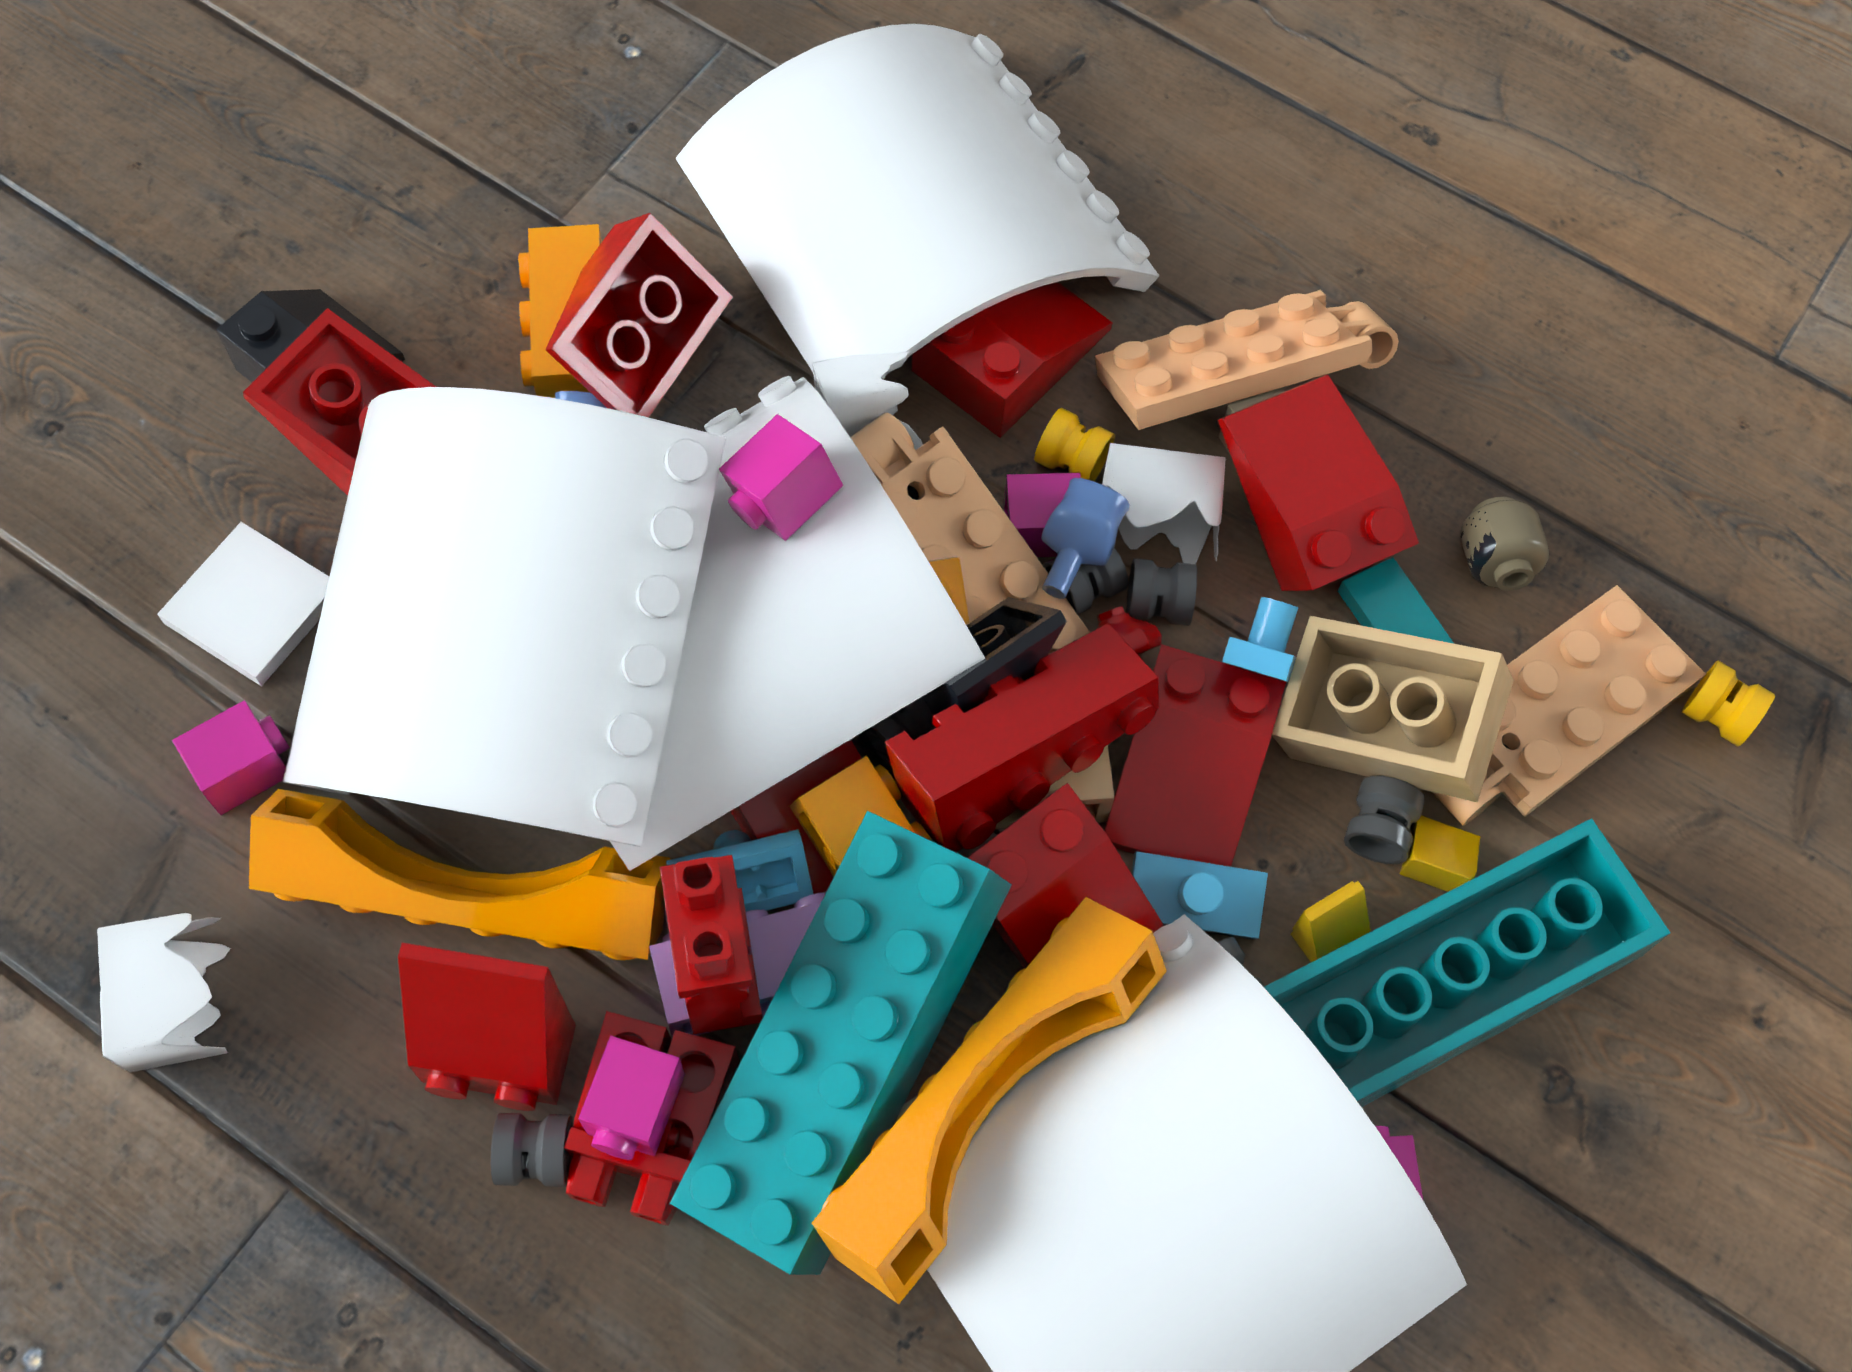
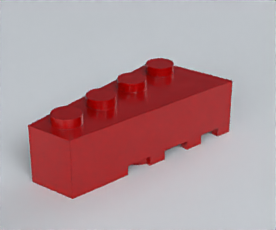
[885,623,1159,853]

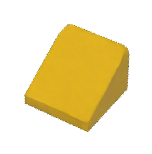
[1399,815,1480,892]
[1291,881,1371,962]

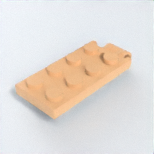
[1095,290,1399,430]
[850,413,1090,655]
[1432,585,1706,826]

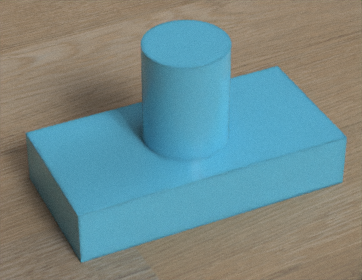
[1222,597,1299,682]
[666,829,813,912]
[1131,851,1268,939]

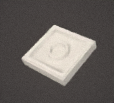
[158,522,329,686]

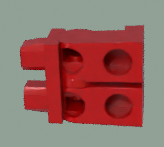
[660,855,763,1035]
[564,1011,740,1226]

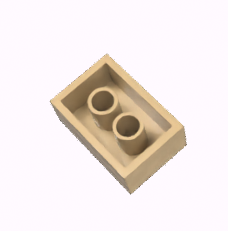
[1272,616,1514,802]

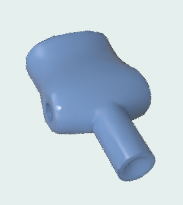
[1041,478,1130,599]

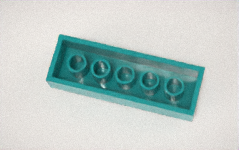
[670,811,1012,1275]
[1264,818,1671,1107]

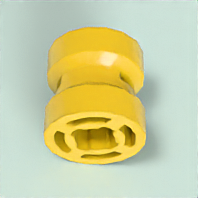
[1034,407,1115,482]
[1682,660,1775,747]

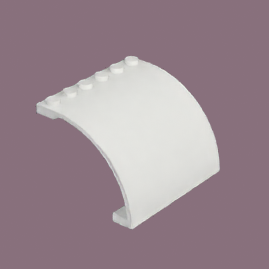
[676,24,1159,376]
[610,376,985,871]
[283,387,726,847]
[895,914,1467,1372]

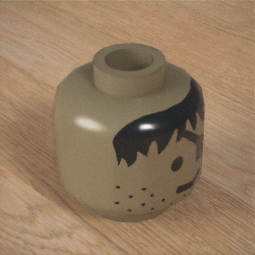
[1460,497,1550,591]

